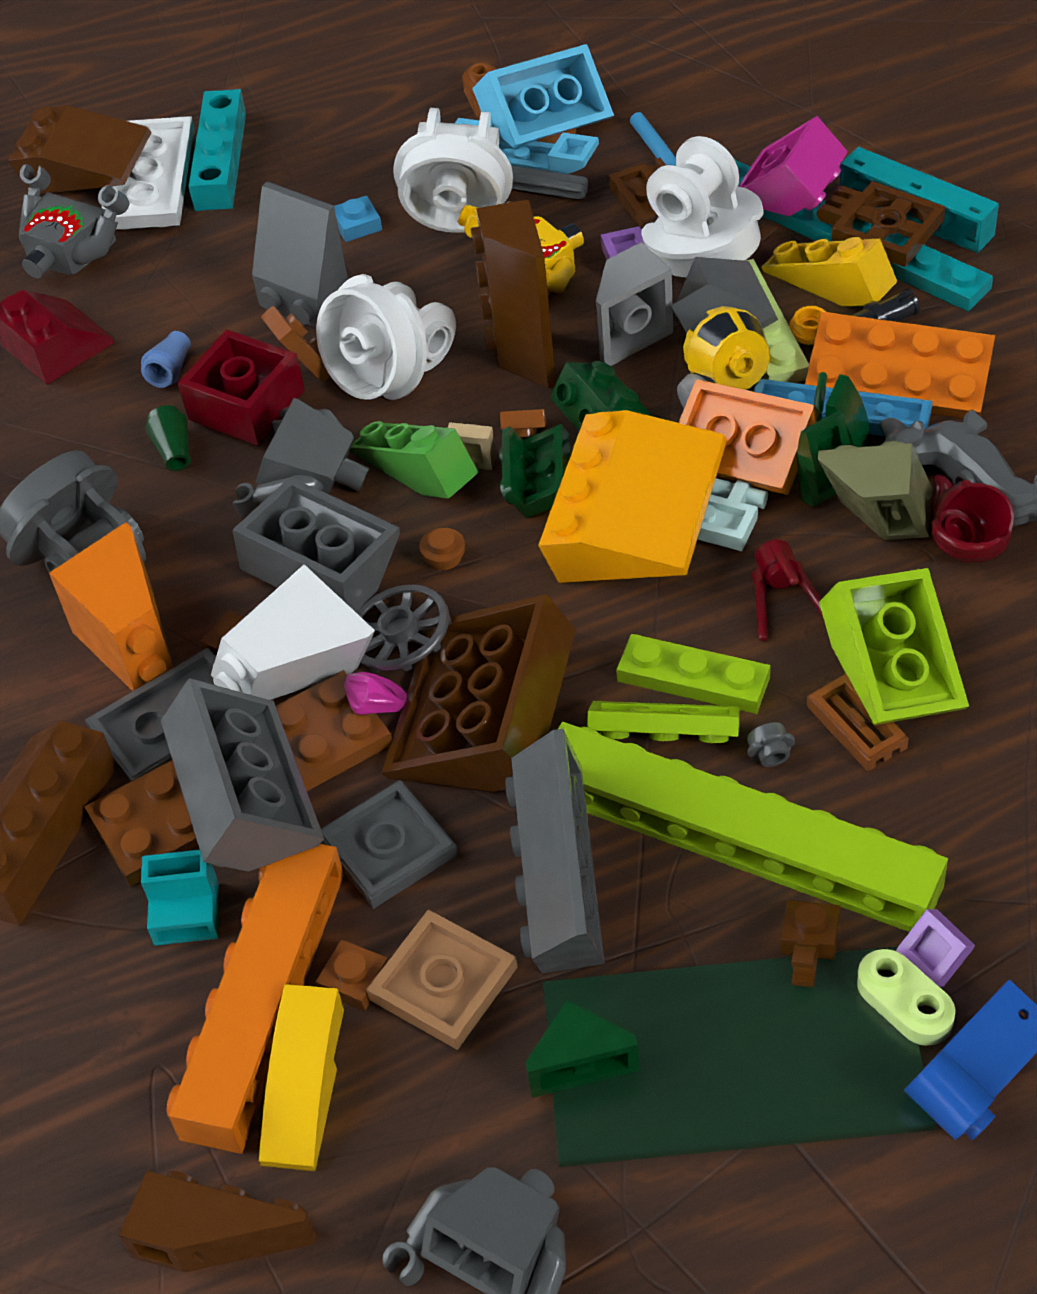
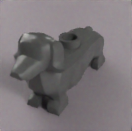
[880,409,1037,527]

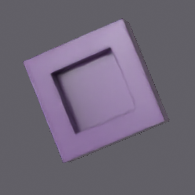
[601,226,645,260]
[896,909,976,987]

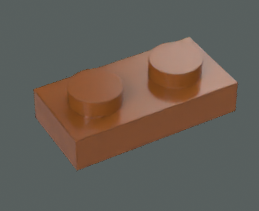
[260,305,330,383]

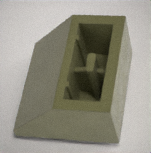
[818,441,932,540]

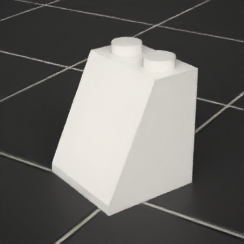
[211,565,375,700]

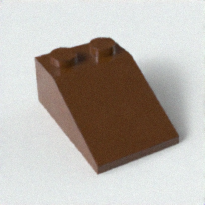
[8,105,152,194]

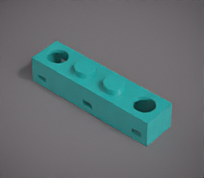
[189,89,246,211]
[839,147,999,253]

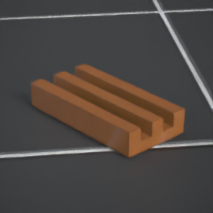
[807,674,909,772]

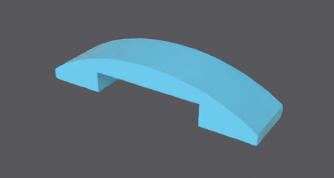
[455,118,599,174]

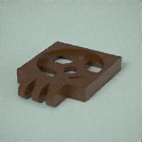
[817,181,946,267]

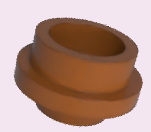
[419,528,465,570]

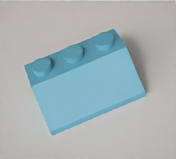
[472,44,614,147]

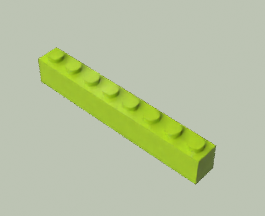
[558,721,948,932]

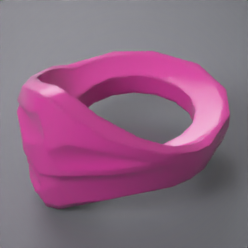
[344,672,407,715]

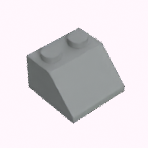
[596,242,673,366]

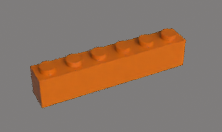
[167,844,344,1154]

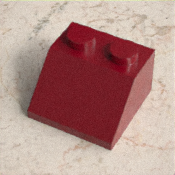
[0,289,114,385]

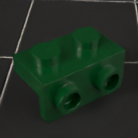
[551,361,651,431]
[499,424,571,519]

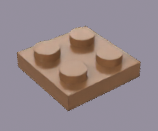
[366,909,518,1050]

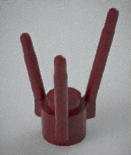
[751,539,824,642]

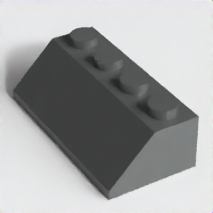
[161,678,324,872]
[505,728,605,973]

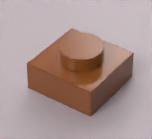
[500,409,547,437]
[315,939,388,1012]

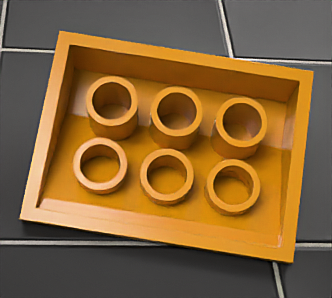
[538,410,727,583]

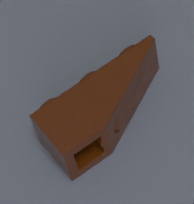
[119,1171,317,1272]

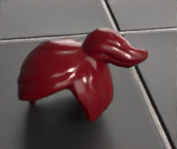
[931,475,1014,563]

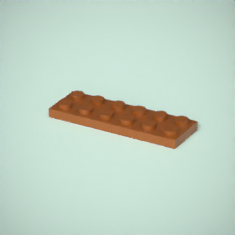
[84,670,392,887]

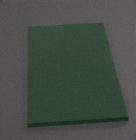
[543,946,935,1167]

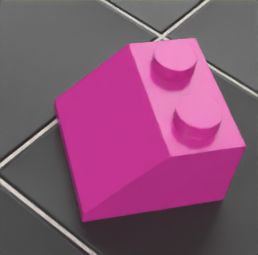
[738,116,848,216]

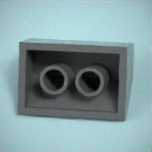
[233,477,400,613]

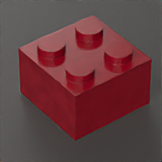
[178,329,305,446]

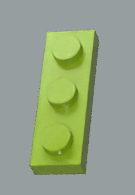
[616,634,771,714]
[588,701,740,743]

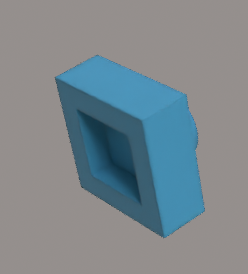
[334,195,382,242]

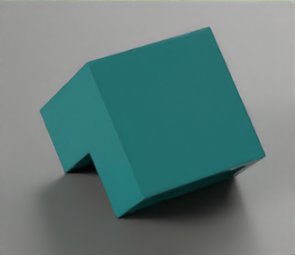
[141,850,219,946]

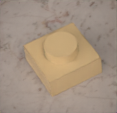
[448,422,496,470]

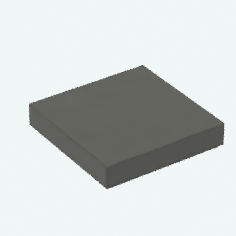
[321,780,458,909]

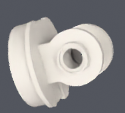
[393,108,513,233]
[642,136,764,277]
[316,274,456,400]

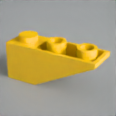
[761,237,897,306]

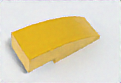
[259,984,344,1171]

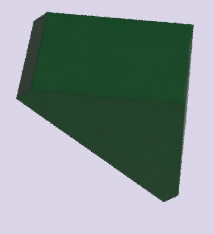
[525,1000,640,1098]

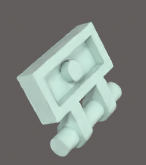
[697,478,768,551]

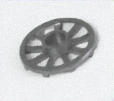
[357,585,451,673]

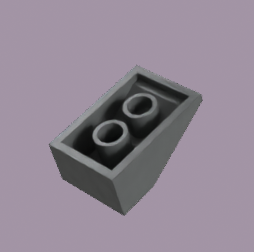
[252,181,348,328]

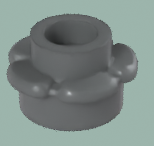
[747,722,795,767]

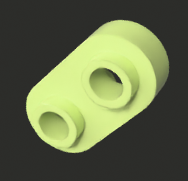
[857,949,955,1046]

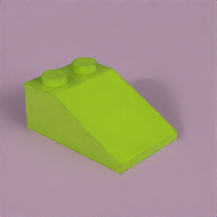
[819,568,969,725]

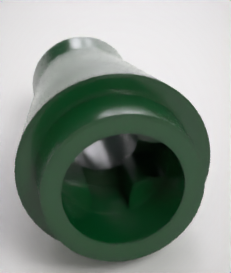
[145,405,191,471]

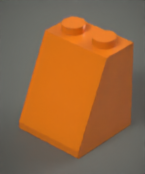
[49,522,173,691]

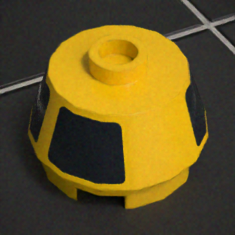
[683,306,770,390]

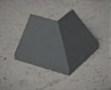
[671,257,779,333]

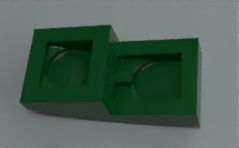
[825,374,870,447]
[797,411,850,507]

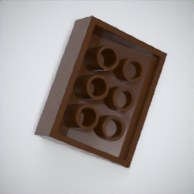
[382,594,576,792]

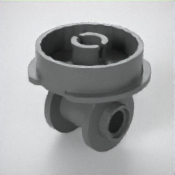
[0,450,146,572]

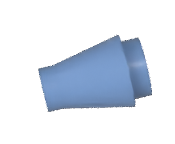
[141,331,191,388]

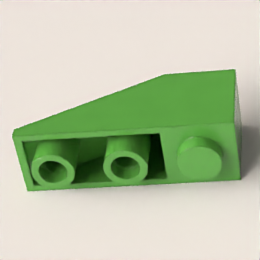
[350,421,478,499]

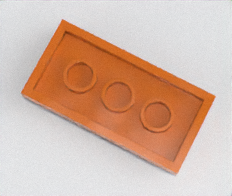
[805,311,995,419]

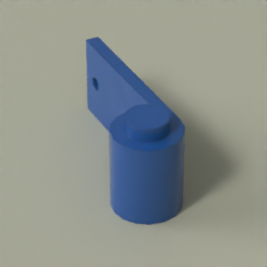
[903,979,1037,1141]

